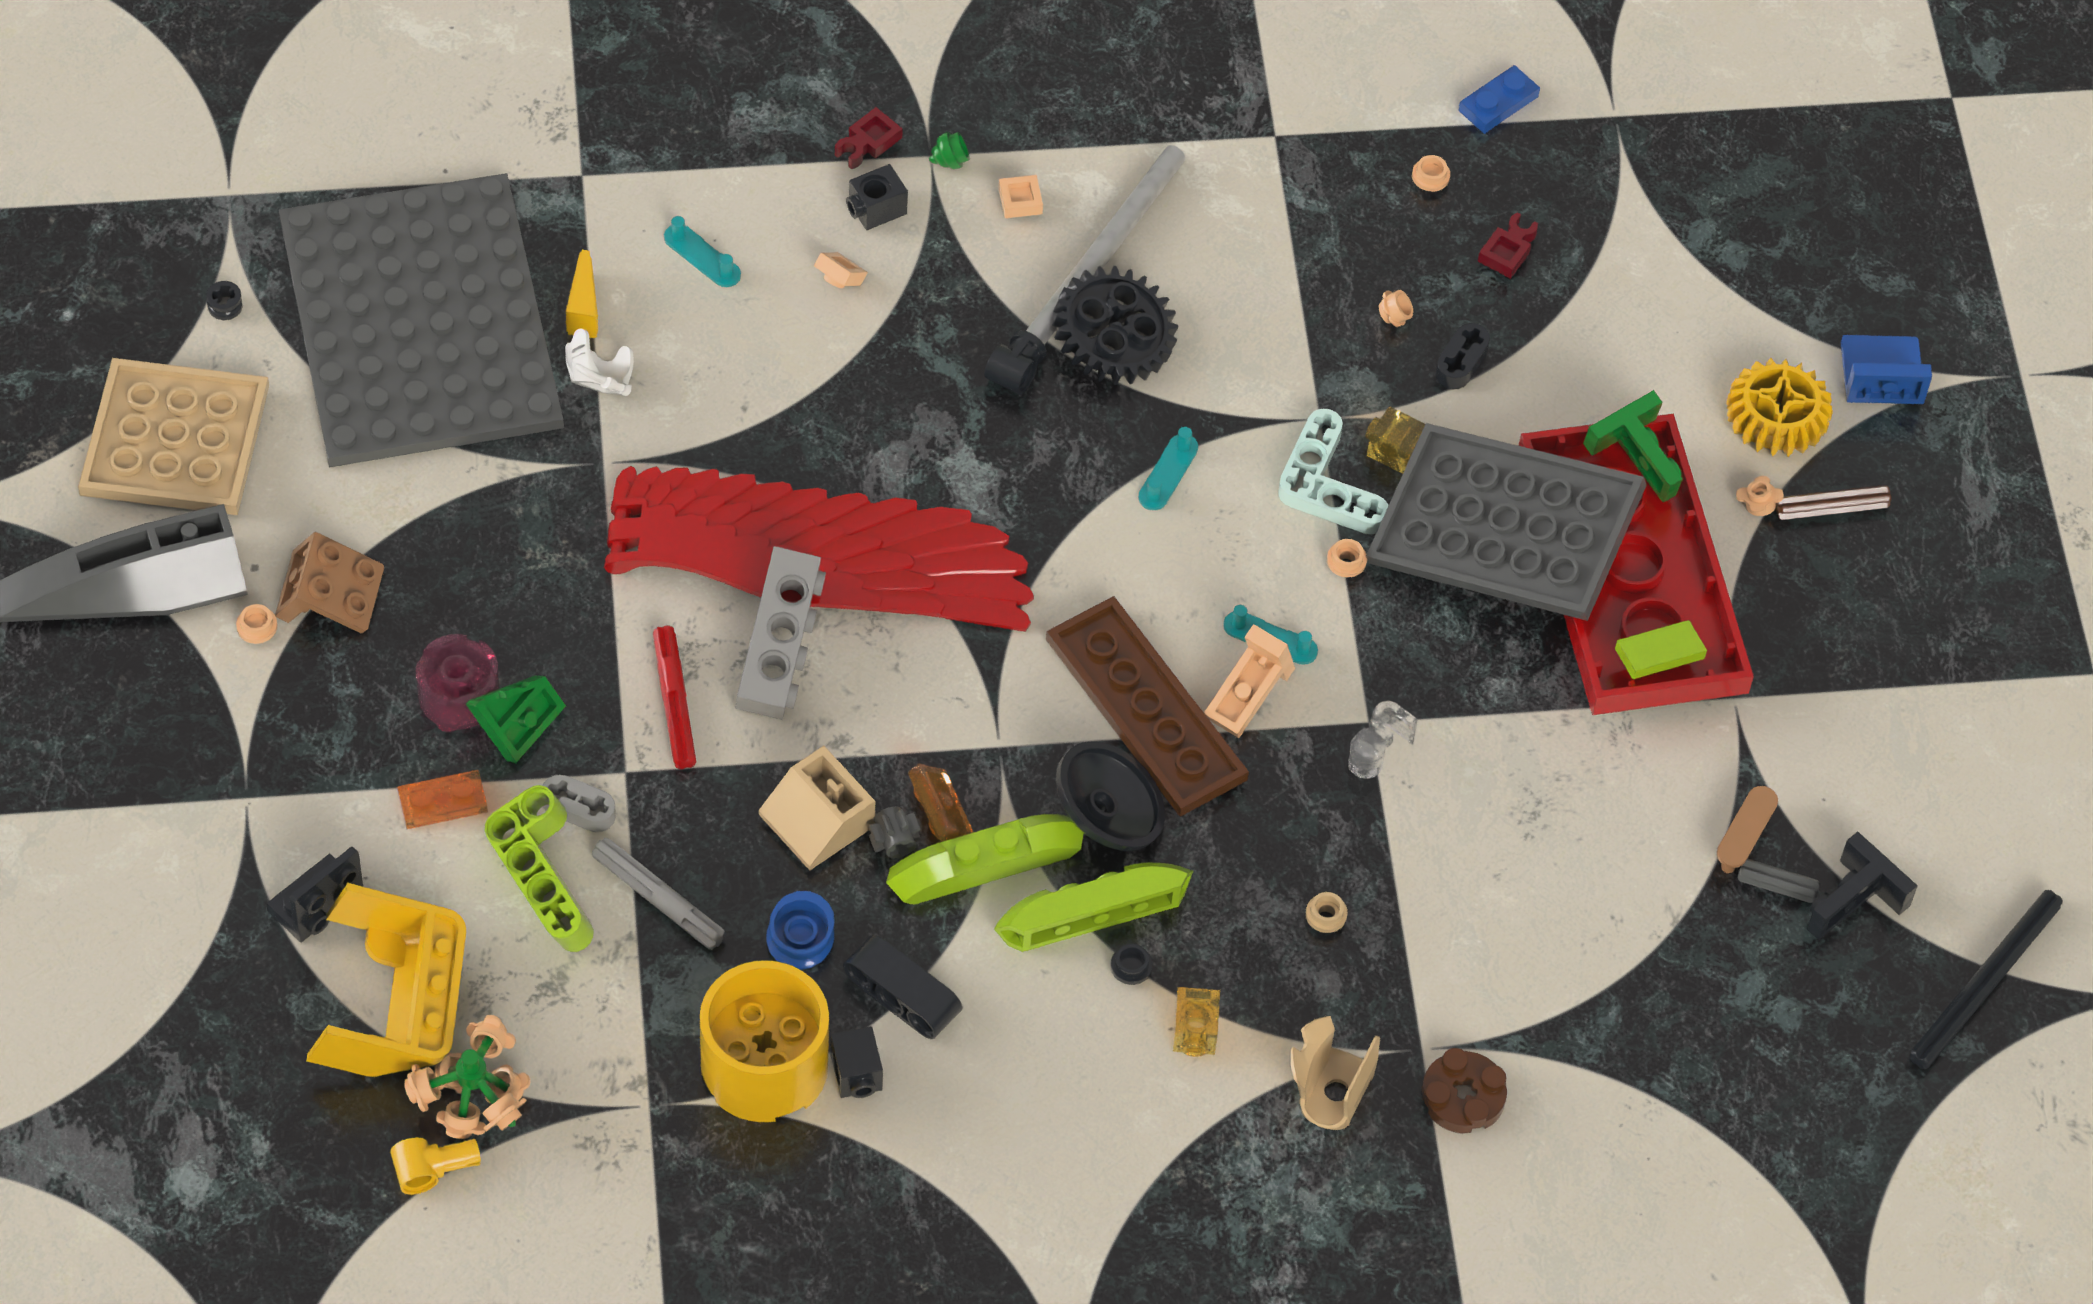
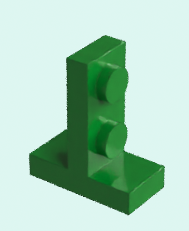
[1583,390,1683,503]

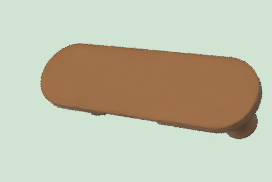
[1717,786,1778,873]

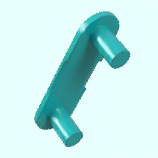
[664,216,741,287]
[1138,427,1198,510]
[1224,604,1318,665]

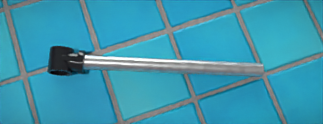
[984,145,1185,395]

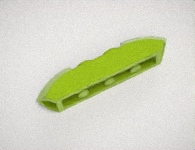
[886,814,1084,905]
[994,863,1193,952]

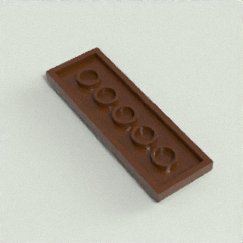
[1046,596,1249,817]

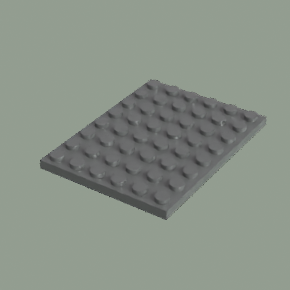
[279,173,564,468]

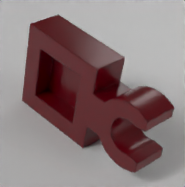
[835,107,903,169]
[1478,212,1538,279]

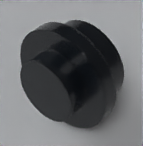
[1111,944,1153,985]

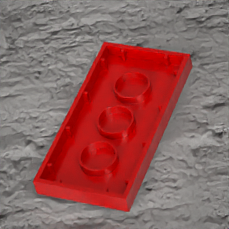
[1518,413,1754,715]

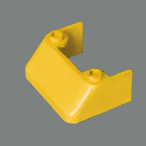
[306,883,466,1077]

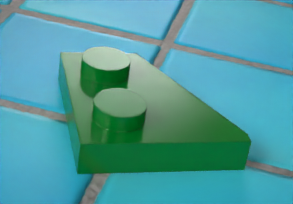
[466,675,566,763]

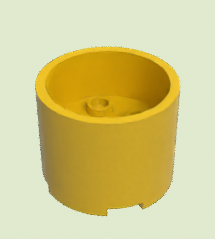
[700,961,829,1122]

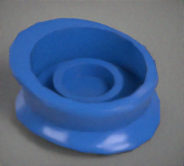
[766,891,835,970]

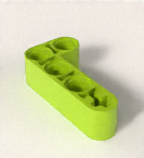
[484,785,594,952]

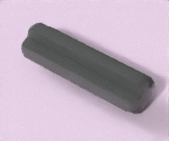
[1738,858,1820,903]

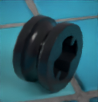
[206,281,243,321]

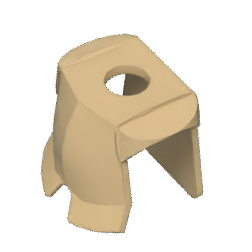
[1291,1016,1380,1130]

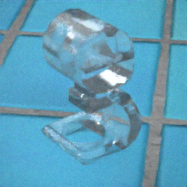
[1348,701,1417,779]

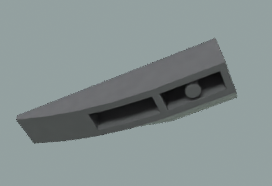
[0,504,248,622]

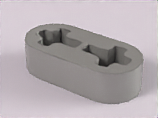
[542,775,616,832]

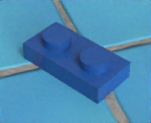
[1459,65,1540,134]

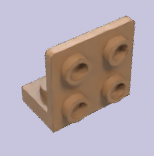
[275,531,384,633]

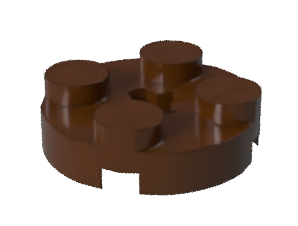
[1421,1048,1507,1134]

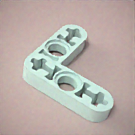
[1278,408,1388,534]

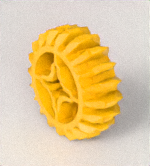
[1726,357,1833,457]

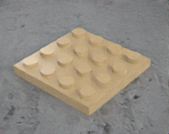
[78,358,269,515]

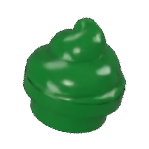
[929,132,970,170]

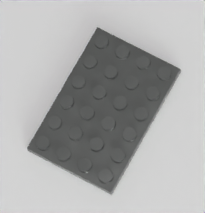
[1366,423,1647,621]

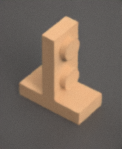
[1204,624,1295,738]

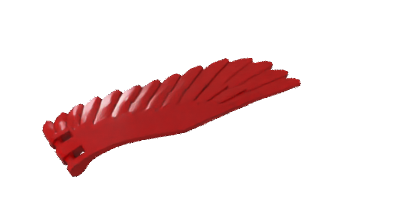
[604,466,1034,632]

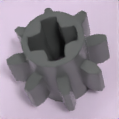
[869,806,921,858]

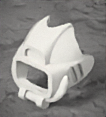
[565,329,634,396]

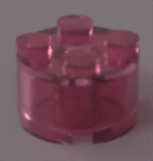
[415,634,500,732]

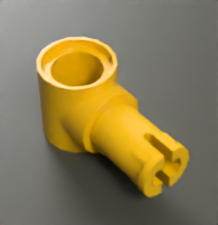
[390,1137,481,1195]

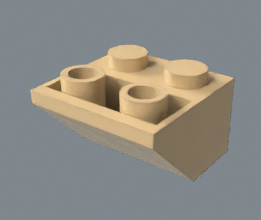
[759,746,875,870]

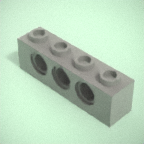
[735,546,826,720]

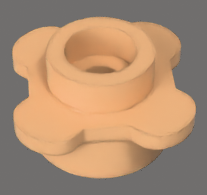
[1736,476,1784,516]

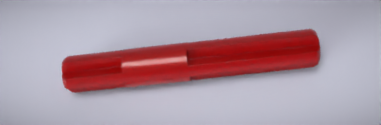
[653,625,696,770]

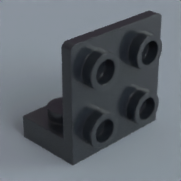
[266,846,363,943]

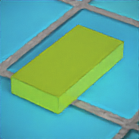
[1615,620,1707,679]

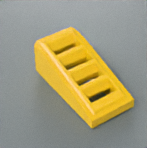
[566,250,598,338]

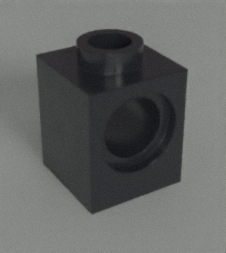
[846,164,908,231]
[830,1026,883,1098]

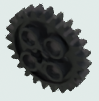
[1052,266,1178,385]

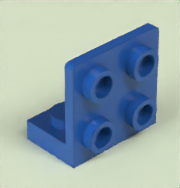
[1841,335,1932,404]

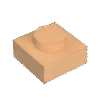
[999,175,1043,218]
[814,252,868,288]

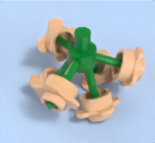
[405,1015,530,1139]

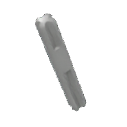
[592,838,726,950]

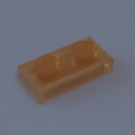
[908,763,974,841]
[397,770,488,829]

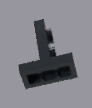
[1807,831,1918,940]

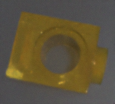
[1365,406,1425,474]
[1173,987,1220,1057]

